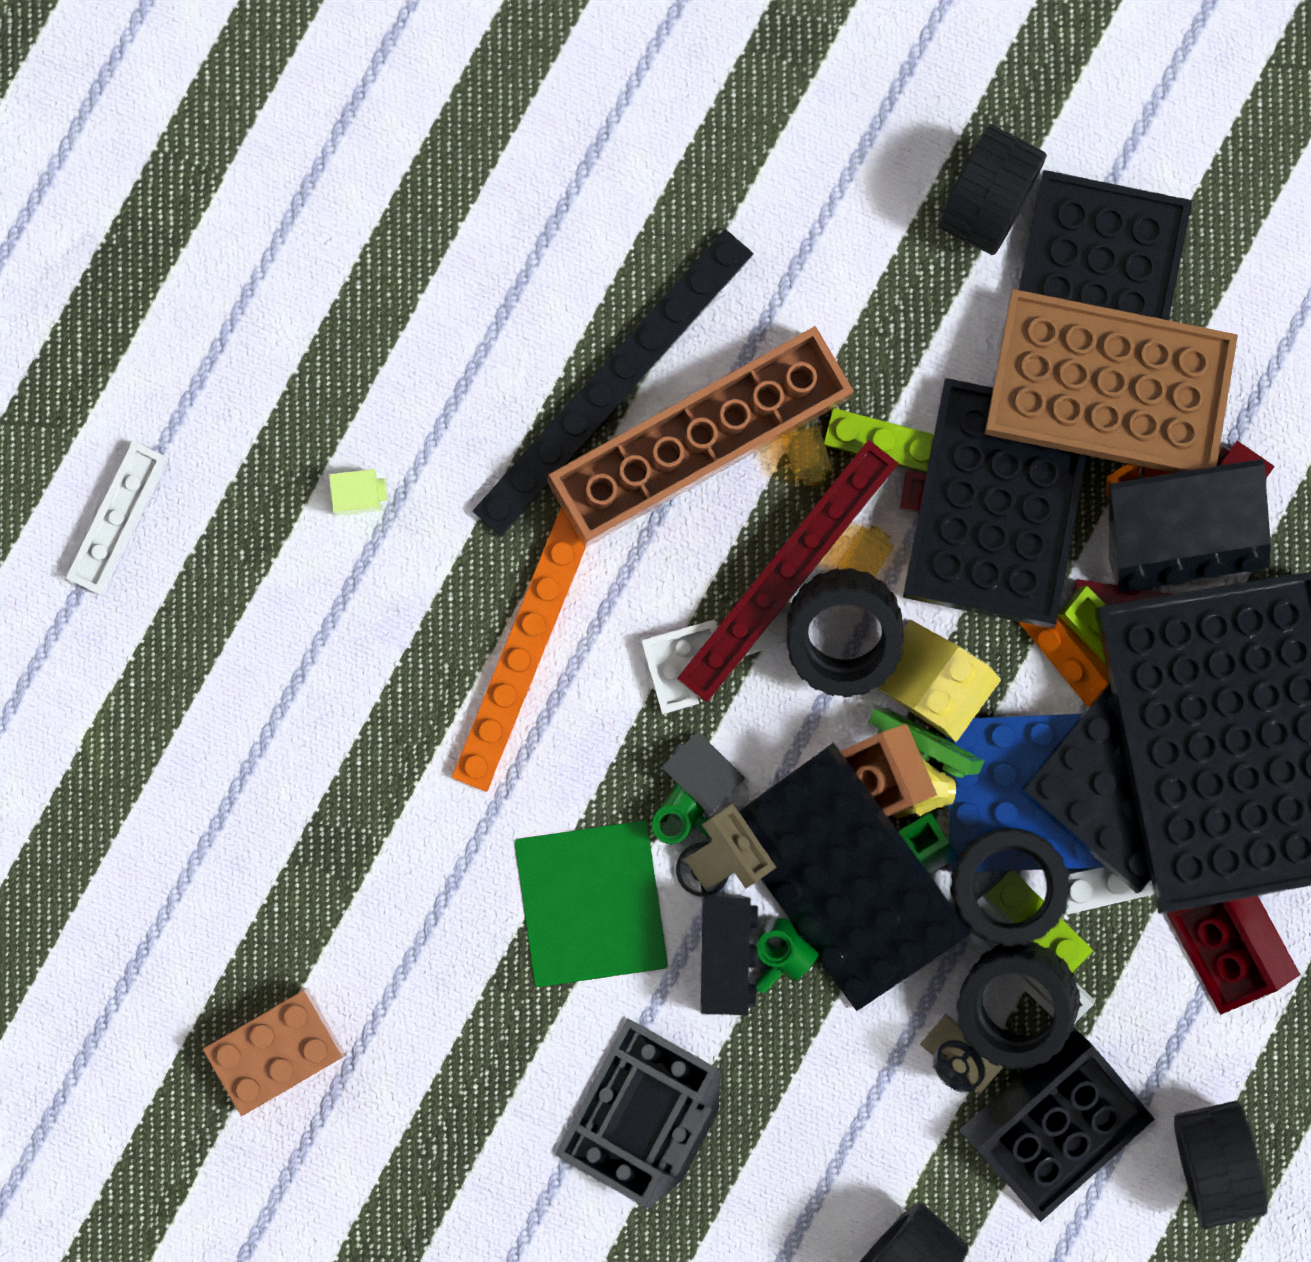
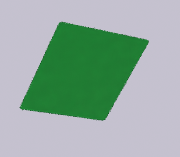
[515,820,668,987]

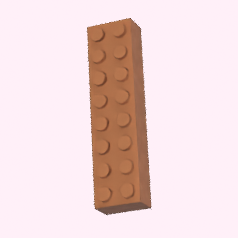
[547,326,854,548]

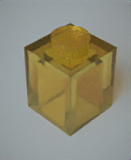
[781,425,832,487]
[836,525,894,577]

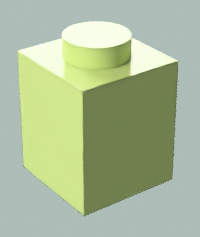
[329,469,388,516]

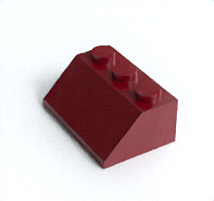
[1166,896,1301,1015]

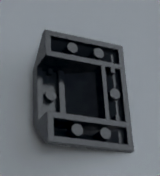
[555,1018,721,1209]

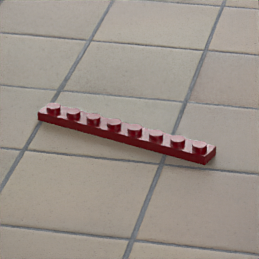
[677,440,899,703]

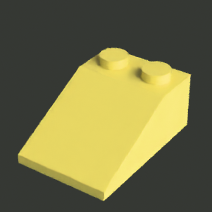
[876,620,1001,742]

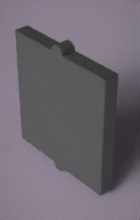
[662,731,745,814]

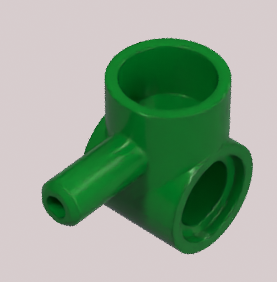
[652,783,712,845]
[754,918,819,993]

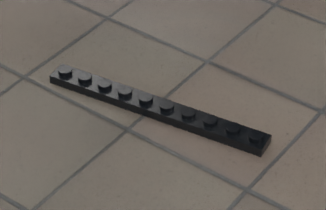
[472,228,754,537]

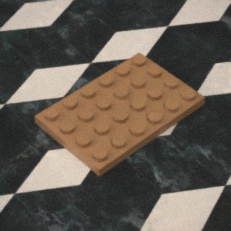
[984,289,1238,473]

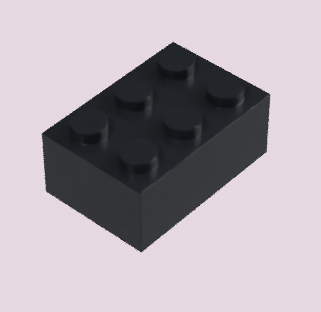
[700,896,758,1015]

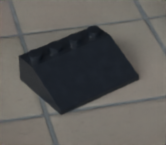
[1109,459,1271,593]
[959,1027,1155,1222]

